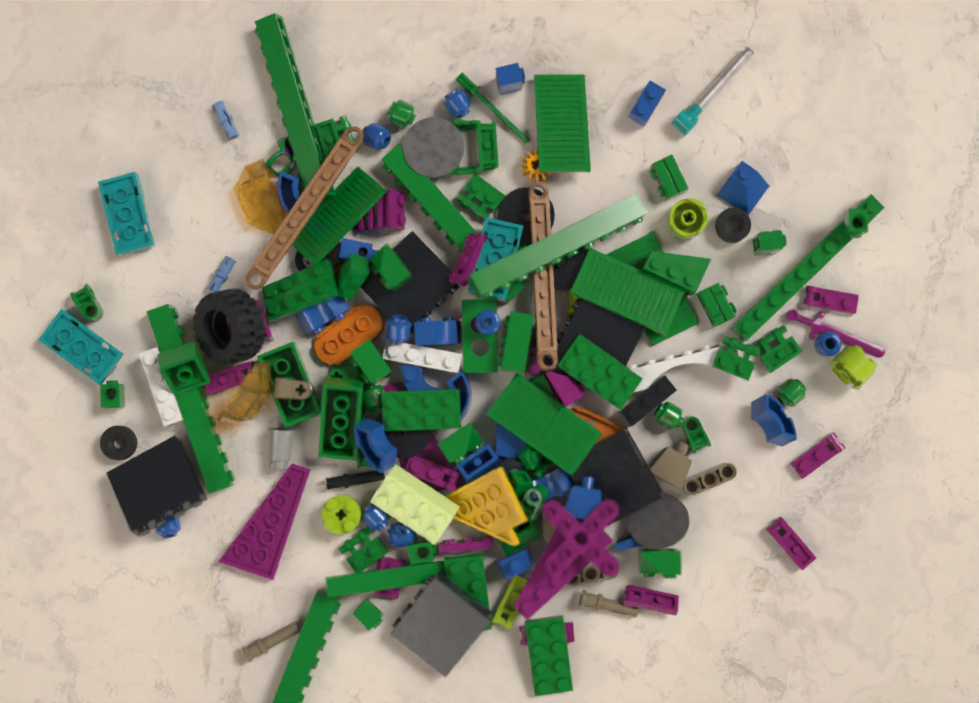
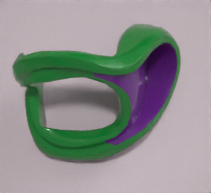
[265,137,295,177]

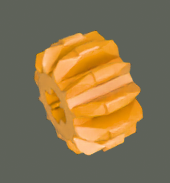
[520,150,551,182]

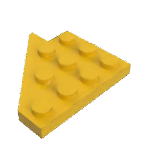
[444,467,527,546]

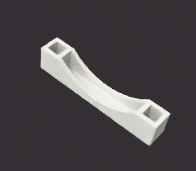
[626,343,739,393]

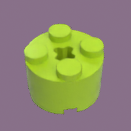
[667,198,708,239]
[830,345,877,390]
[322,494,363,534]

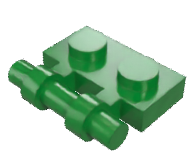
[315,115,357,158]
[456,174,505,220]
[753,325,803,373]
[712,336,761,381]
[518,444,553,480]
[338,527,389,573]

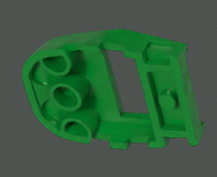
[449,119,499,175]

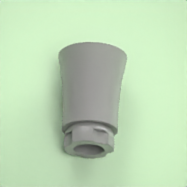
[268,428,295,469]

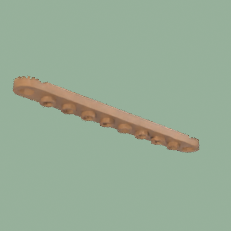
[246,126,364,290]
[529,181,558,371]

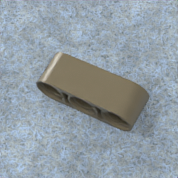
[682,463,737,495]
[567,563,619,586]

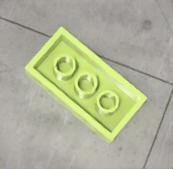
[370,464,460,545]

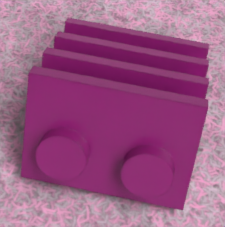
[354,189,406,232]

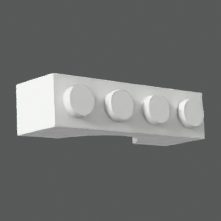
[383,340,462,374]
[139,347,183,427]

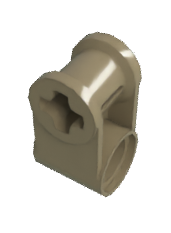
[273,378,313,399]

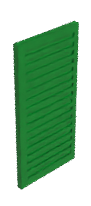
[534,74,591,173]
[292,166,387,266]
[607,232,699,346]
[570,248,685,335]
[486,373,602,476]

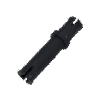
[326,470,385,490]

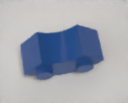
[278,171,301,214]
[295,296,350,336]
[414,317,462,346]
[402,365,439,391]
[446,371,472,421]
[751,394,797,447]
[355,419,398,473]
[533,467,574,507]

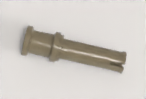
[579,590,639,618]
[242,621,301,662]

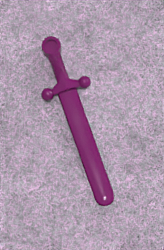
[786,309,885,358]

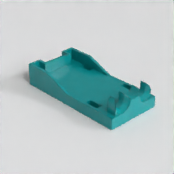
[98,172,155,256]
[468,217,523,302]
[38,309,124,385]

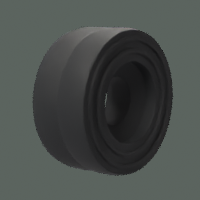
[715,207,751,243]
[100,425,138,460]

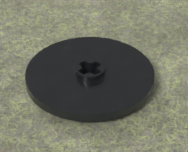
[498,187,555,244]
[553,247,588,291]
[376,411,432,459]

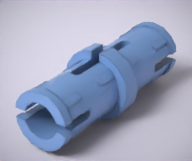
[212,101,239,140]
[207,256,237,292]

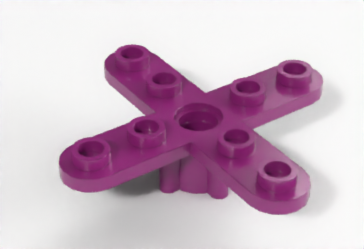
[542,500,620,577]

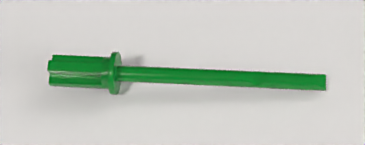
[455,72,530,144]

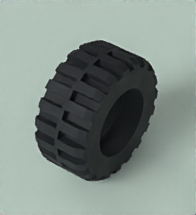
[193,288,266,365]

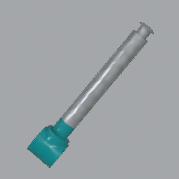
[671,47,754,136]

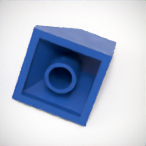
[717,161,769,215]

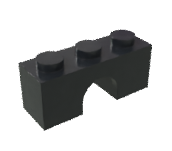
[618,375,677,427]

